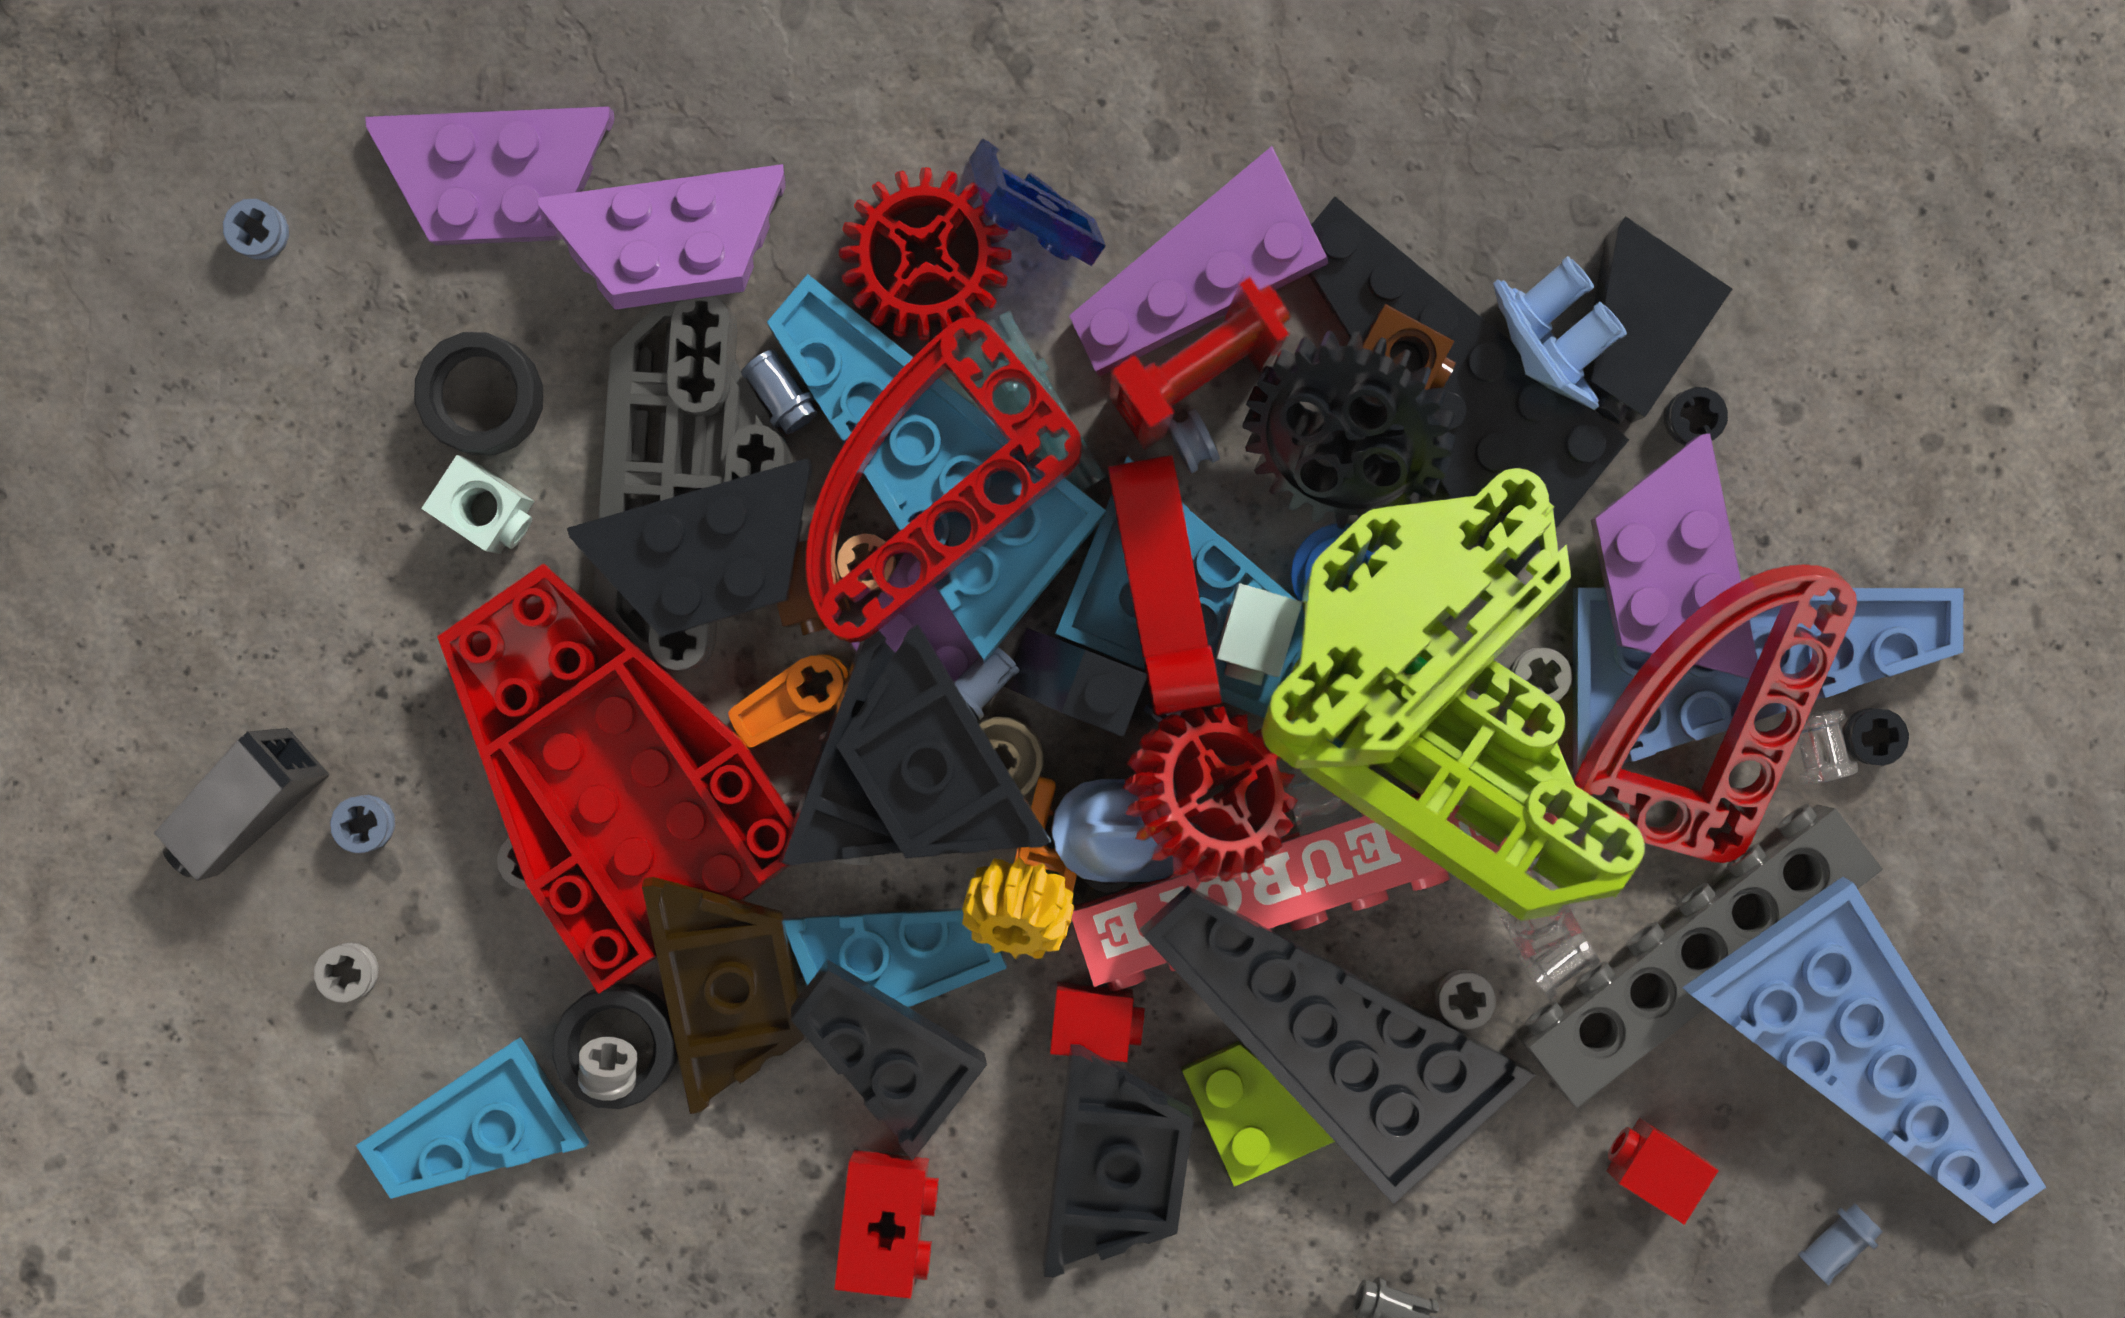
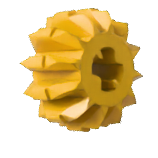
[962,857,1074,959]

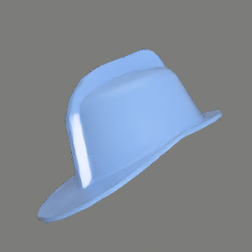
[1051,779,1194,882]

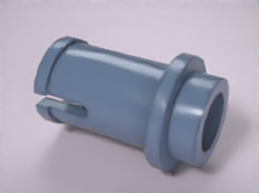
[741,349,817,434]
[954,647,1020,721]
[1798,1203,1883,1286]

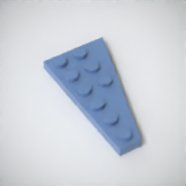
[1573,588,1963,779]
[1682,877,2046,1224]

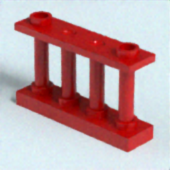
[1109,276,1291,450]

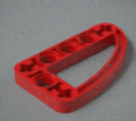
[806,317,1082,643]
[1574,564,1857,863]

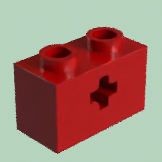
[834,1150,939,1299]

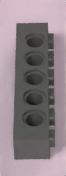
[1518,804,1883,1108]

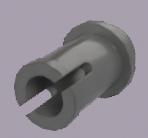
[1353,1277,1439,1318]

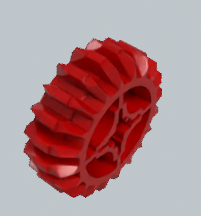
[839,167,1012,342]
[1122,706,1299,883]

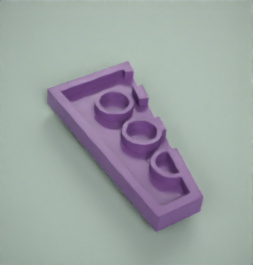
[1069,146,1328,377]

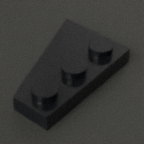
[790,959,987,1160]

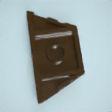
[642,877,805,1114]

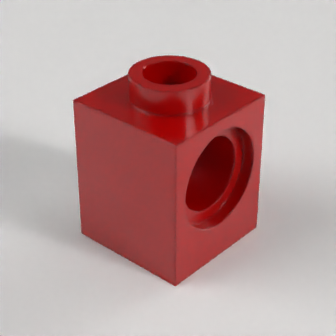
[1050,982,1145,1062]
[1606,1118,1719,1225]

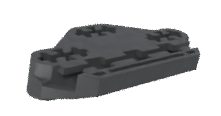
[593,295,792,670]

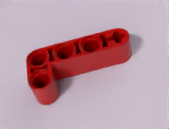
[1108,455,1221,715]

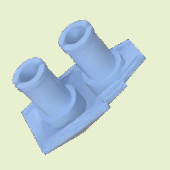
[1493,256,1627,410]

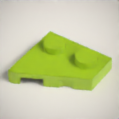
[1181,1041,1335,1187]

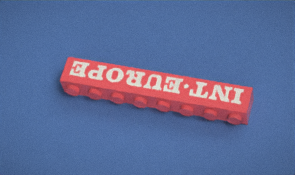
[1072,752,1562,991]

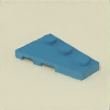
[784,908,1007,1008]
[356,1037,590,1199]

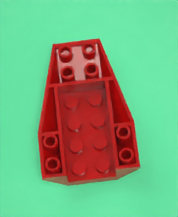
[437,563,795,994]

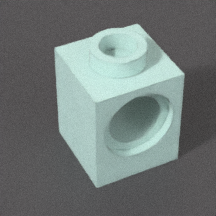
[421,455,535,554]
[1214,583,1302,686]

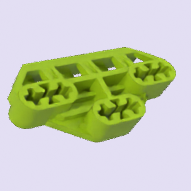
[1262,468,1571,769]
[1290,658,1645,921]

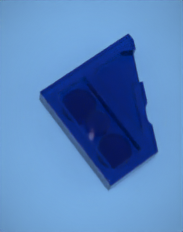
[969,138,1106,266]

